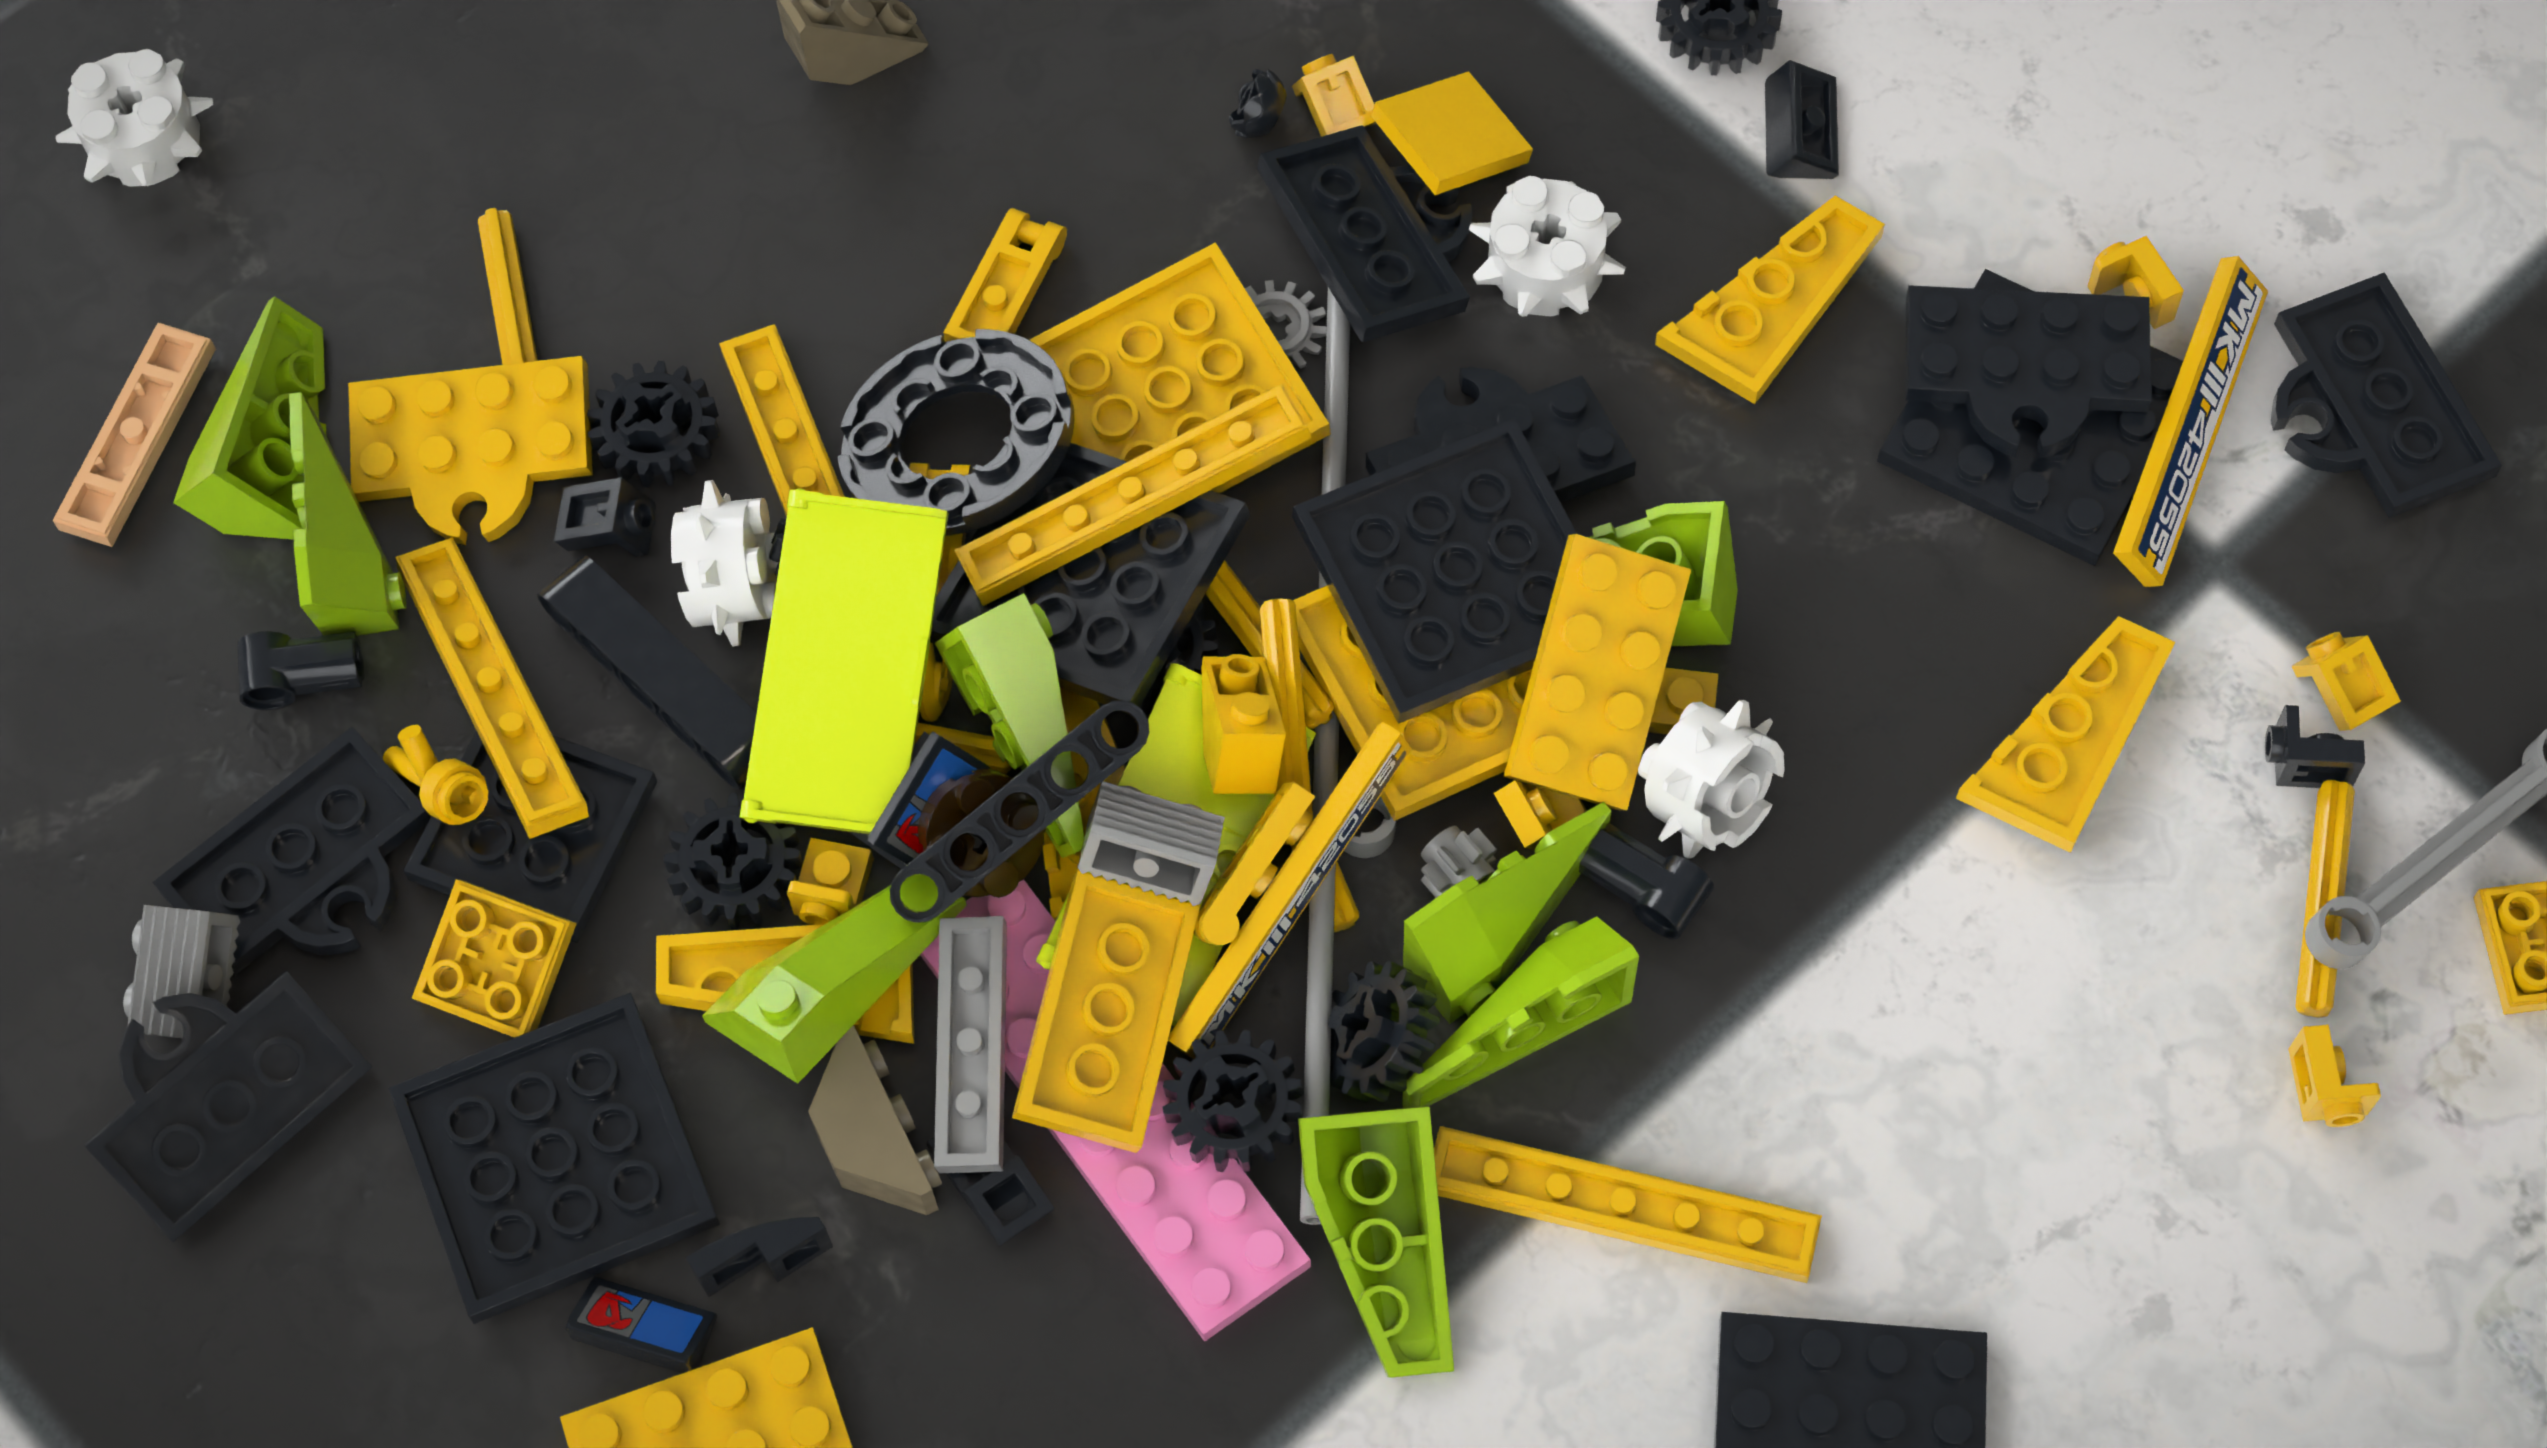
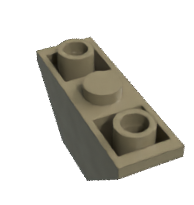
[776,0,929,85]
[808,1025,942,1215]

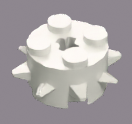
[56,49,213,187]
[1469,176,1626,317]
[671,480,778,647]
[1638,700,1785,859]

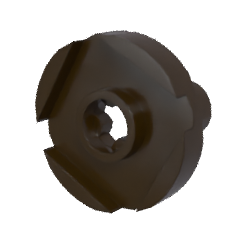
[918,769,1047,898]

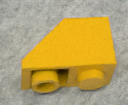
[1201,654,1286,794]

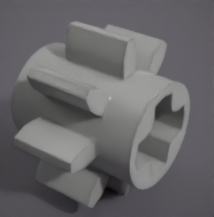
[1421,826,1497,898]

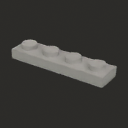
[934,916,1007,1174]

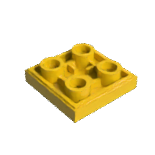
[1371,71,1533,195]
[412,879,577,1038]
[2473,881,2547,1015]

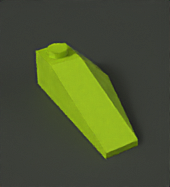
[173,296,326,540]
[289,392,406,636]
[1588,501,1738,646]
[935,593,1085,858]
[1403,802,1611,1024]
[702,874,967,1084]
[1403,916,1639,1108]
[1298,1107,1454,1378]

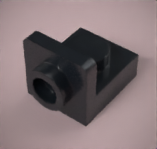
[554,477,656,557]
[2265,705,2365,788]

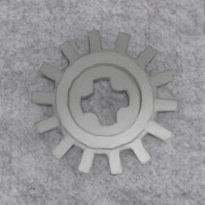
[1245,280,1327,369]

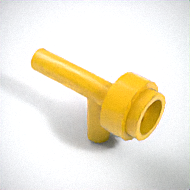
[383,725,488,825]

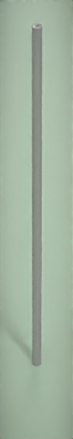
[1300,287,1350,1225]

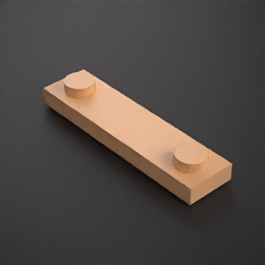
[53,323,216,547]

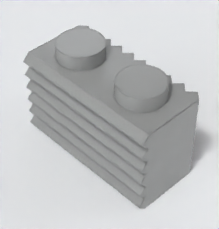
[1078,781,1225,906]
[123,905,240,1038]

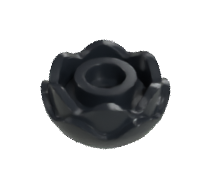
[1229,69,1287,138]

